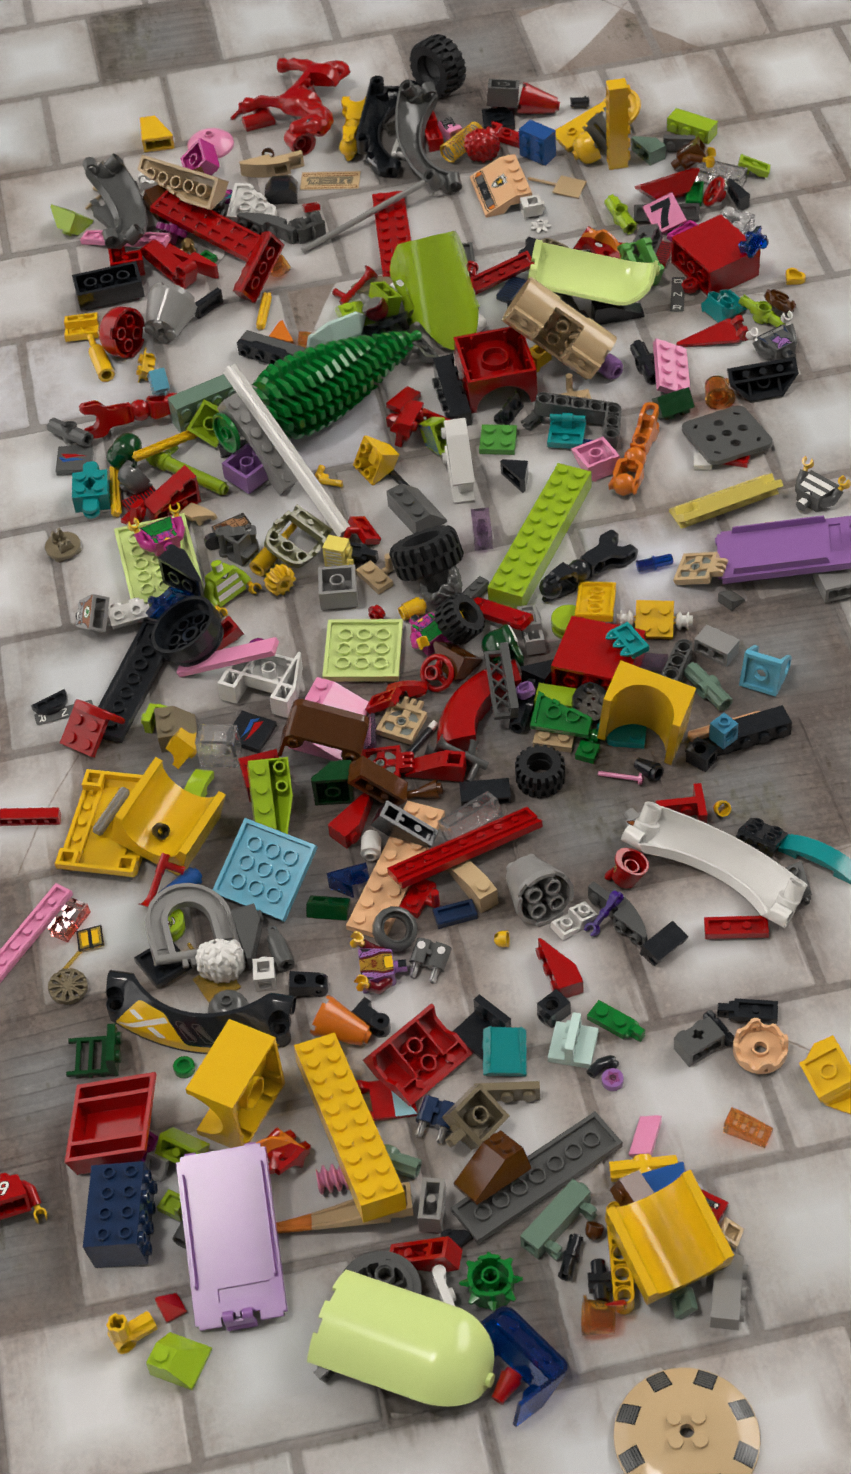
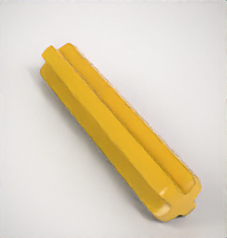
[256,292,272,330]

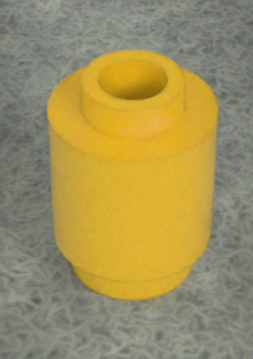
[398,597,427,621]

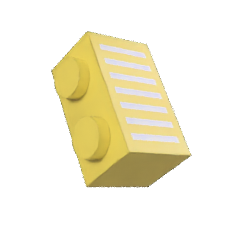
[322,535,354,567]

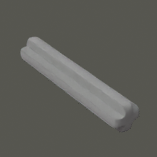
[93,787,130,836]

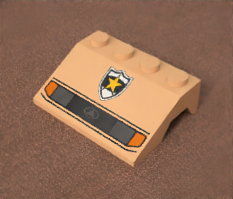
[470,154,532,218]

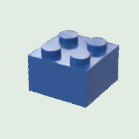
[519,120,556,166]

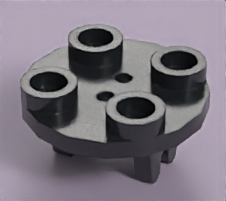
[378,311,411,333]
[571,682,607,722]

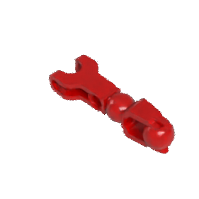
[79,393,177,439]

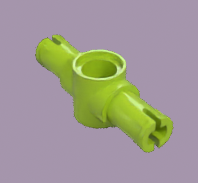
[738,294,786,327]

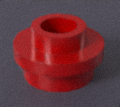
[368,605,386,619]

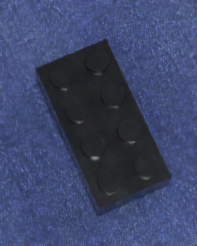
[72,261,145,311]

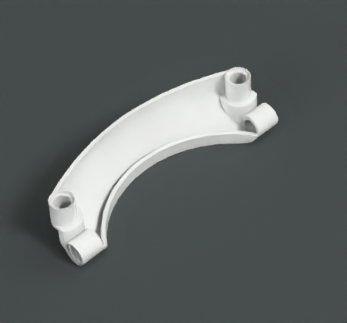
[621,801,807,928]

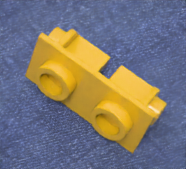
[136,348,156,383]

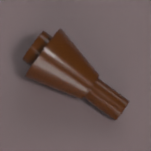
[407,779,444,799]

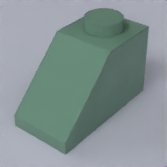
[631,136,666,166]

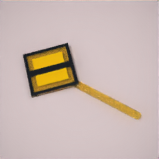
[59,925,105,978]

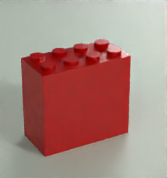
[671,214,761,296]
[551,616,646,700]

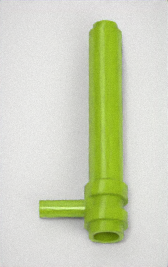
[146,445,229,495]

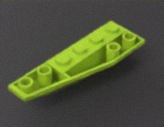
[247,757,293,834]

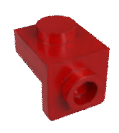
[121,499,146,525]

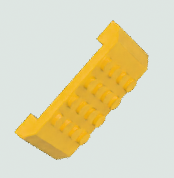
[55,769,143,877]

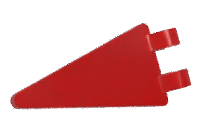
[676,315,749,347]

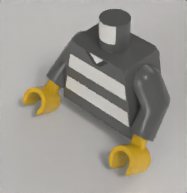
[795,456,851,512]

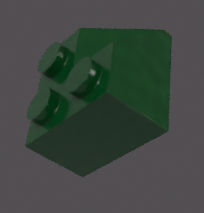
[311,760,355,806]

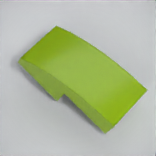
[184,769,214,797]

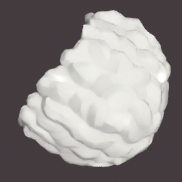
[195,939,246,983]

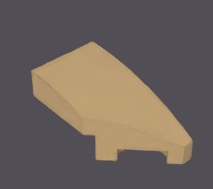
[179,503,217,526]

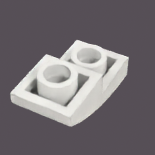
[550,901,598,940]

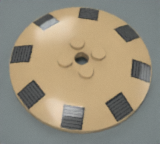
[614,1368,760,1474]

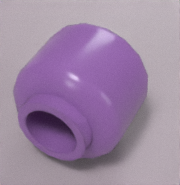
[598,354,623,379]

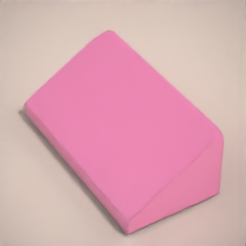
[629,1115,662,1157]

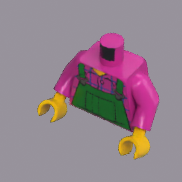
[127,502,185,556]
[409,610,465,657]

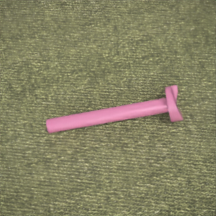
[598,771,644,785]

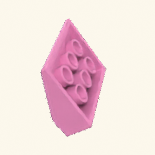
[288,677,369,761]

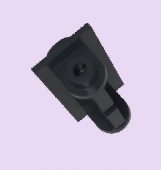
[494,392,524,425]

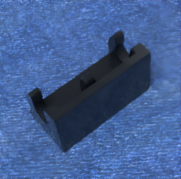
[639,920,689,966]

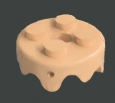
[733,1018,788,1074]

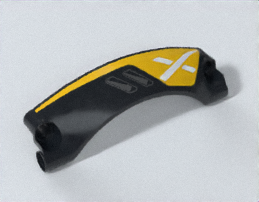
[106,970,296,1054]

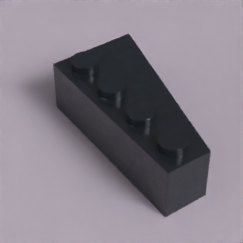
[432,354,472,426]

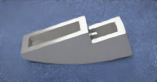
[517,604,546,655]

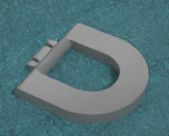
[145,883,240,968]

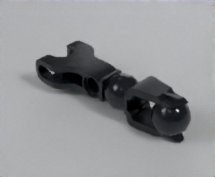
[539,530,638,602]

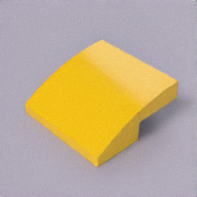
[64,312,99,342]

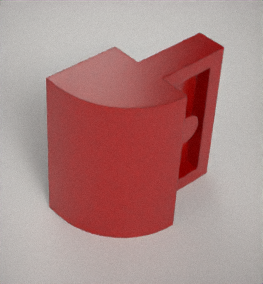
[390,400,425,447]

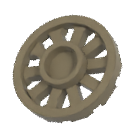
[48,968,88,1005]

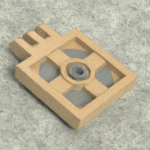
[673,552,728,585]
[376,696,428,745]

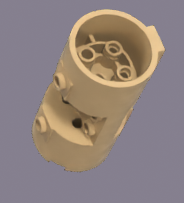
[502,277,617,380]

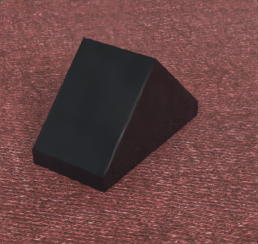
[500,459,529,493]
[520,659,554,685]

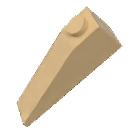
[447,860,498,913]

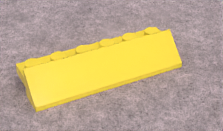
[669,473,783,529]

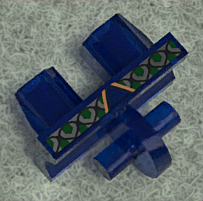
[738,226,769,258]

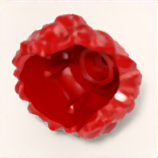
[464,127,500,163]

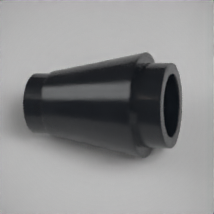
[634,757,664,781]

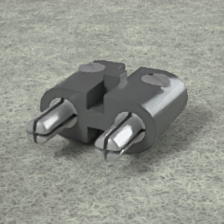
[409,938,452,983]

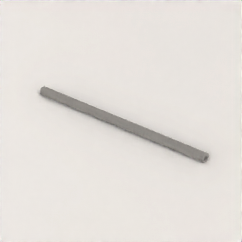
[301,180,426,253]

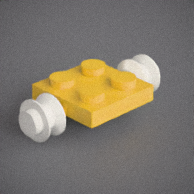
[616,600,693,639]

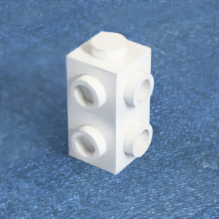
[108,598,151,630]

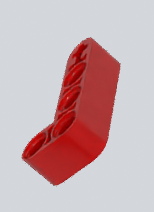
[141,239,198,289]

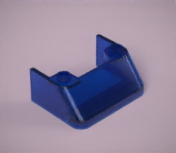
[480,1306,568,1427]

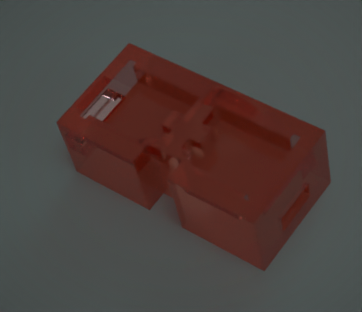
[48,897,91,942]

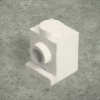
[520,194,545,220]
[252,957,277,992]

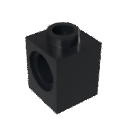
[685,737,717,772]
[537,989,571,1028]

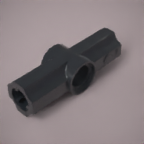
[630,340,656,385]
[509,679,539,734]

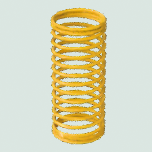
[440,122,483,163]

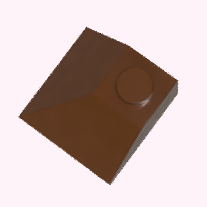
[433,641,483,681]

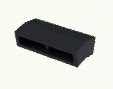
[459,778,511,807]

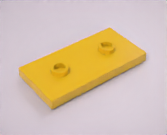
[556,101,606,153]
[575,581,616,622]

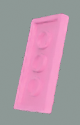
[653,338,690,394]

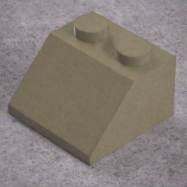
[154,706,200,753]

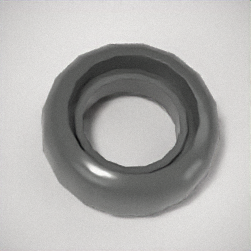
[372,906,418,952]

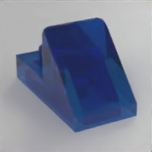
[326,862,369,898]

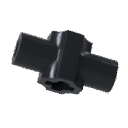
[587,1258,612,1306]

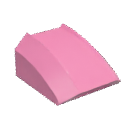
[571,437,620,482]

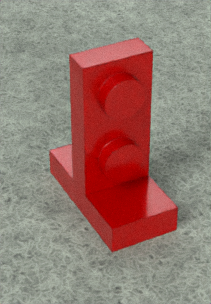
[655,783,708,824]

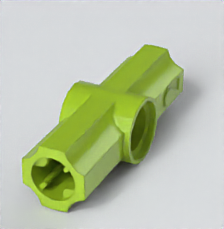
[604,194,637,235]

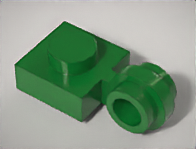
[575,728,600,764]

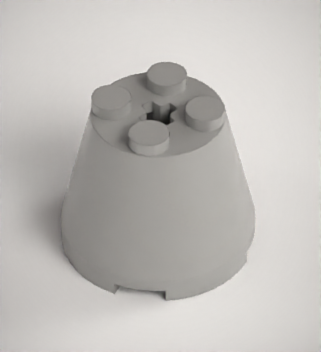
[144,282,197,343]
[506,854,574,926]

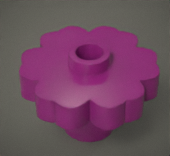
[156,222,188,245]

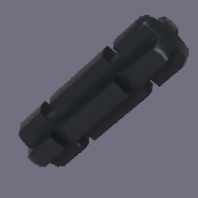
[703,1010,735,1047]

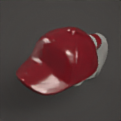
[360,293,389,322]

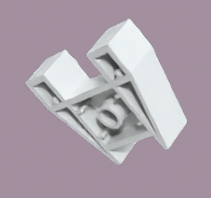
[441,418,475,504]
[217,652,303,718]

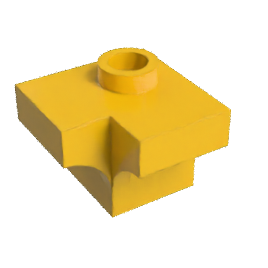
[165,727,201,769]

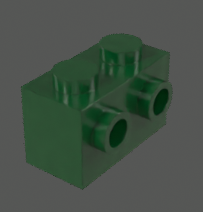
[652,387,695,421]

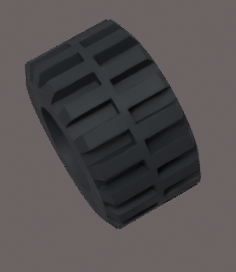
[434,593,485,645]
[515,744,565,798]

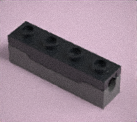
[237,330,306,365]

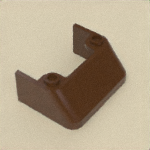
[277,699,370,763]

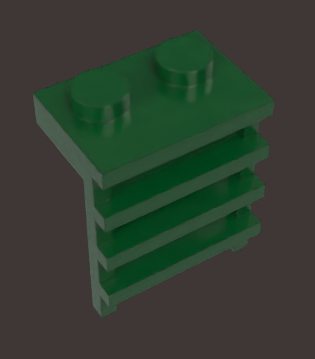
[66,1023,122,1079]

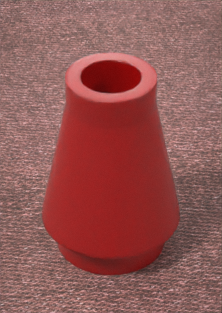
[491,1367,523,1405]

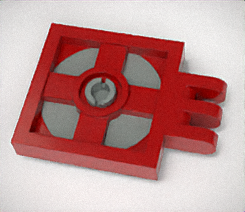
[361,745,414,778]

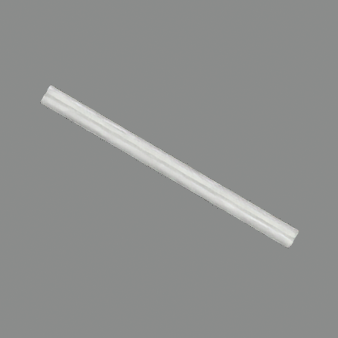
[223,363,350,537]

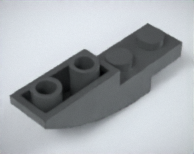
[237,212,297,244]
[588,881,647,947]

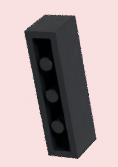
[709,705,792,756]

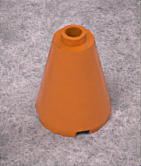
[310,995,372,1046]

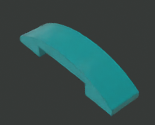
[778,834,851,884]

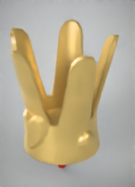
[181,238,196,254]

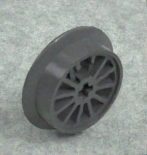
[343,1251,421,1294]

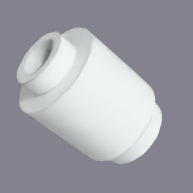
[360,830,381,861]

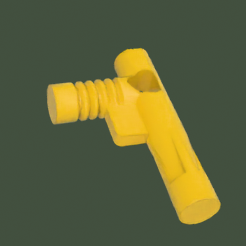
[315,465,343,487]

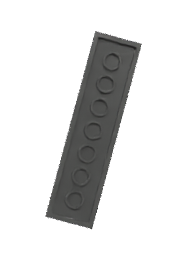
[451,1111,623,1244]

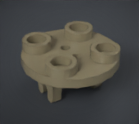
[45,528,81,563]

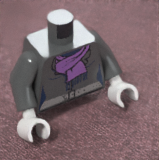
[746,311,797,361]

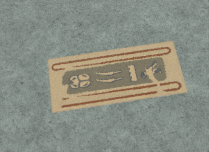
[300,171,361,190]

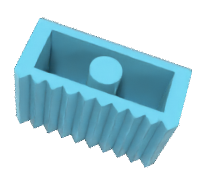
[147,368,170,395]

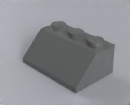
[386,483,447,534]

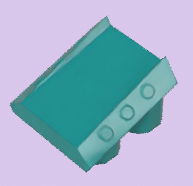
[701,289,747,323]
[482,1026,527,1077]

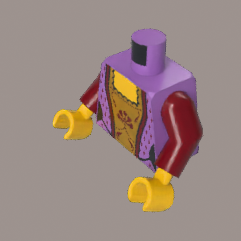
[350,931,407,994]

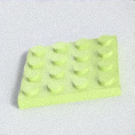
[322,619,403,682]

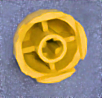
[572,131,601,164]

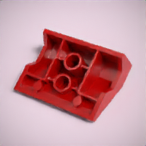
[362,1003,473,1106]

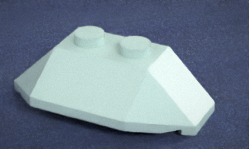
[306,311,366,348]

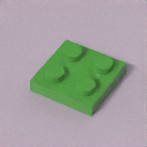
[479,424,517,455]

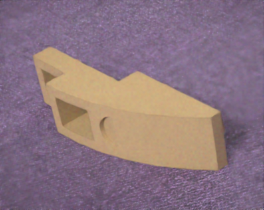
[239,150,304,178]

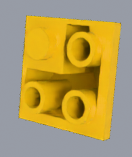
[353,435,400,485]

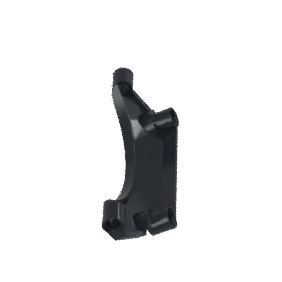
[356,76,419,178]

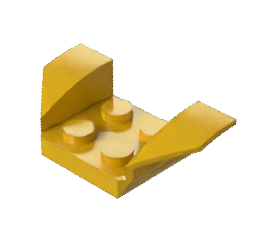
[799,1035,851,1114]

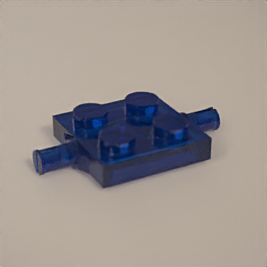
[145,587,194,620]

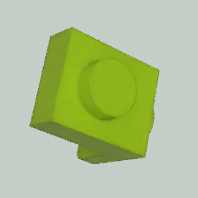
[141,703,167,734]
[157,1189,183,1222]

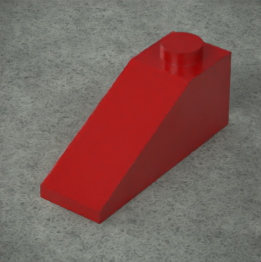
[328,793,374,849]
[390,1236,463,1272]

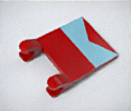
[356,1080,418,1121]

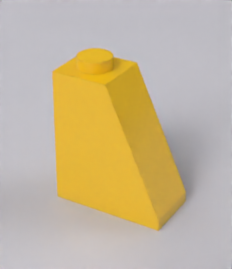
[140,115,175,153]

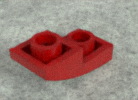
[386,680,429,698]

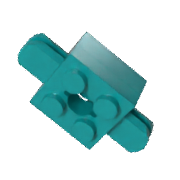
[72,461,111,519]

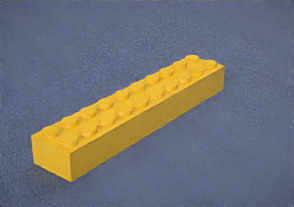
[294,1032,407,1223]

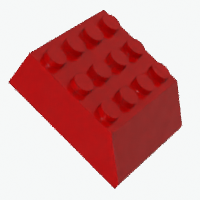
[64,1072,157,1175]

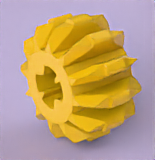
[263,563,296,596]

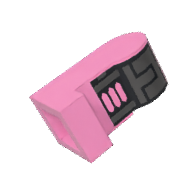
[438,117,463,144]

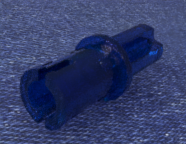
[636,554,673,572]

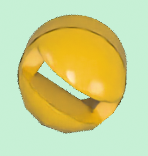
[713,800,731,817]
[494,930,510,947]

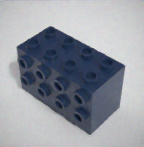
[83,1161,158,1268]

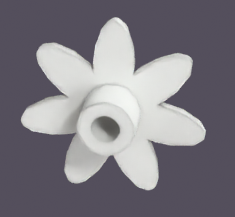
[531,219,551,233]

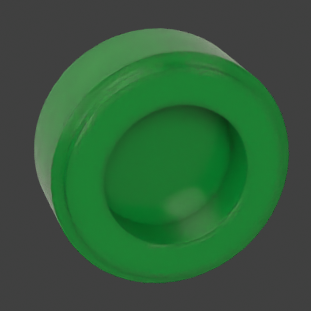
[173,1056,195,1079]

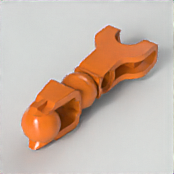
[608,402,659,496]

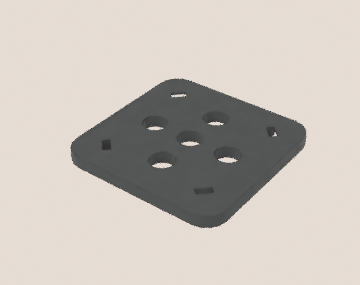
[682,405,773,465]

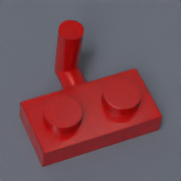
[343,516,381,545]
[399,879,440,919]

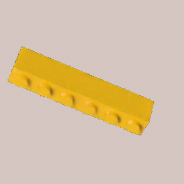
[606,78,631,170]

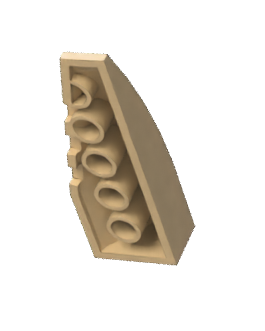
[137,154,229,210]

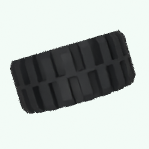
[409,34,466,98]
[389,525,464,581]

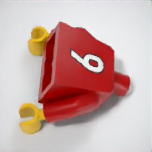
[0,1173,48,1224]

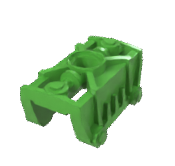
[617,237,664,286]

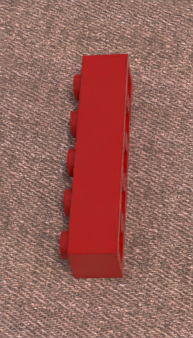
[0,807,61,826]

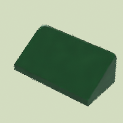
[306,895,351,921]

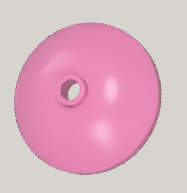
[187,128,234,158]

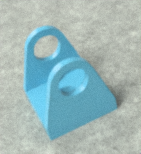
[739,645,792,697]

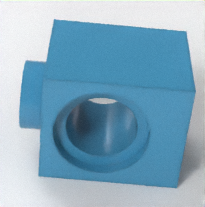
[709,713,738,749]

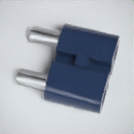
[415,1095,455,1144]

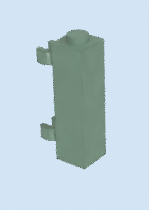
[520,1179,597,1261]

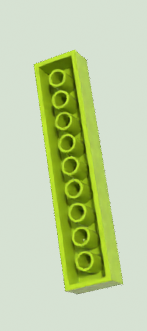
[487,463,592,609]

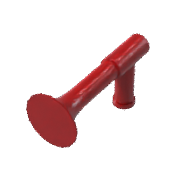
[332,265,378,305]
[138,853,186,908]

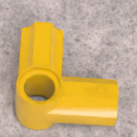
[106,1311,158,1354]

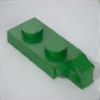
[587,1000,645,1043]

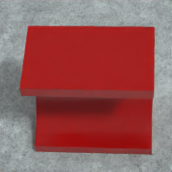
[453,327,538,414]

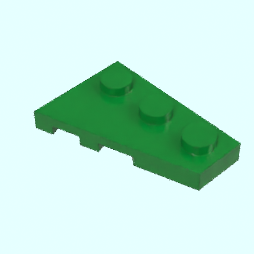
[530,691,592,738]

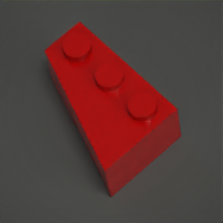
[145,465,201,520]

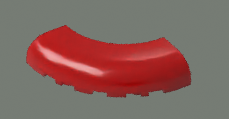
[437,659,521,751]

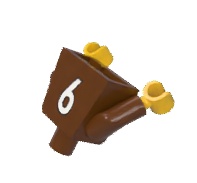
[671,136,716,170]

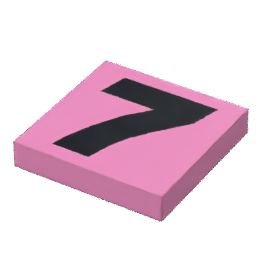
[643,193,687,234]

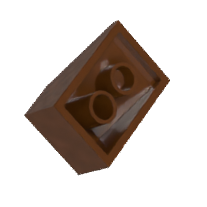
[453,1130,532,1205]

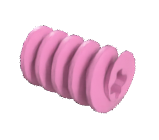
[316,1164,349,1195]

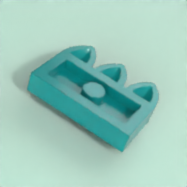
[605,622,649,659]

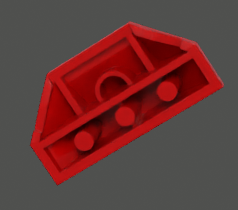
[635,168,700,200]

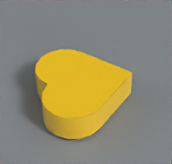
[785,268,806,285]

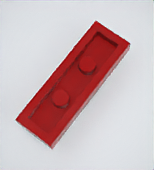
[704,916,769,939]

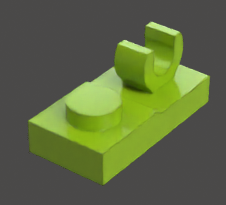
[737,154,771,178]

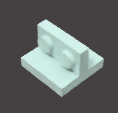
[548,1012,599,1069]

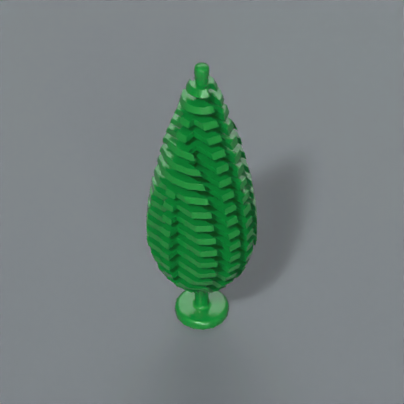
[212,330,422,453]

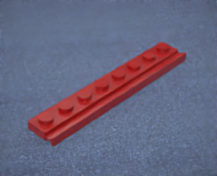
[387,807,543,889]

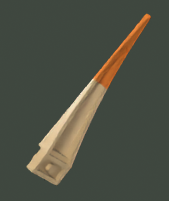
[276,1182,413,1234]

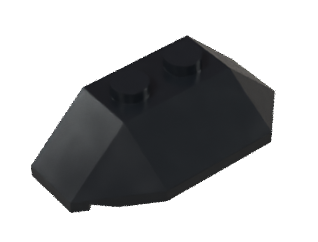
[727,357,799,402]

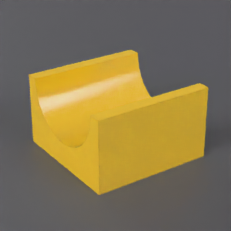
[597,661,696,765]
[111,757,226,876]
[185,1019,285,1148]
[605,1169,734,1305]

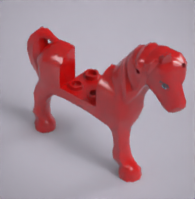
[242,57,351,137]

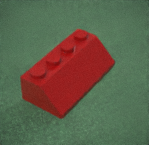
[233,231,285,303]

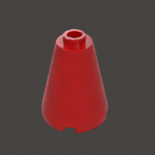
[517,82,560,114]

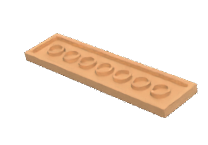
[346,800,445,938]

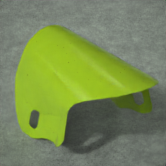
[390,230,480,350]

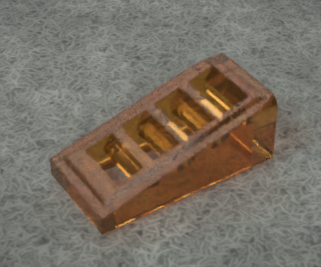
[723,1107,773,1148]

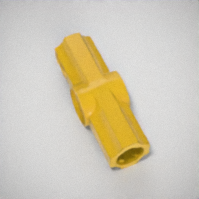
[609,1154,678,1182]

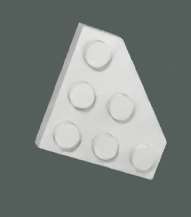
[226,183,277,222]

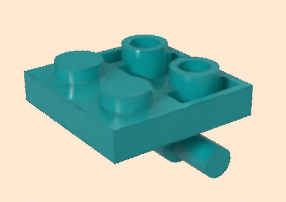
[547,413,586,449]

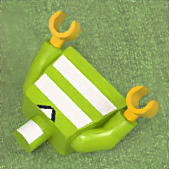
[204,560,262,618]

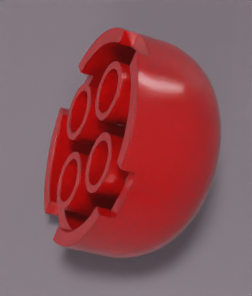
[99,307,145,358]

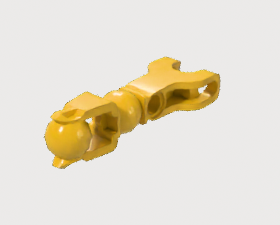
[339,96,366,161]

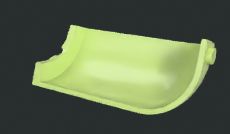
[528,239,660,306]
[307,1270,495,1406]

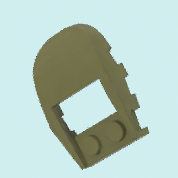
[264,504,332,568]

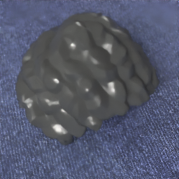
[420,565,463,605]

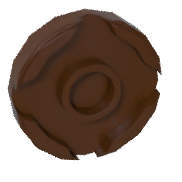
[764,289,796,313]

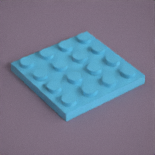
[213,818,318,922]

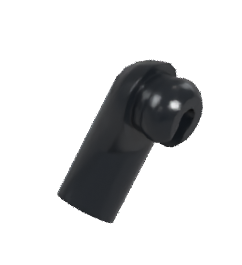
[586,1055,619,1078]

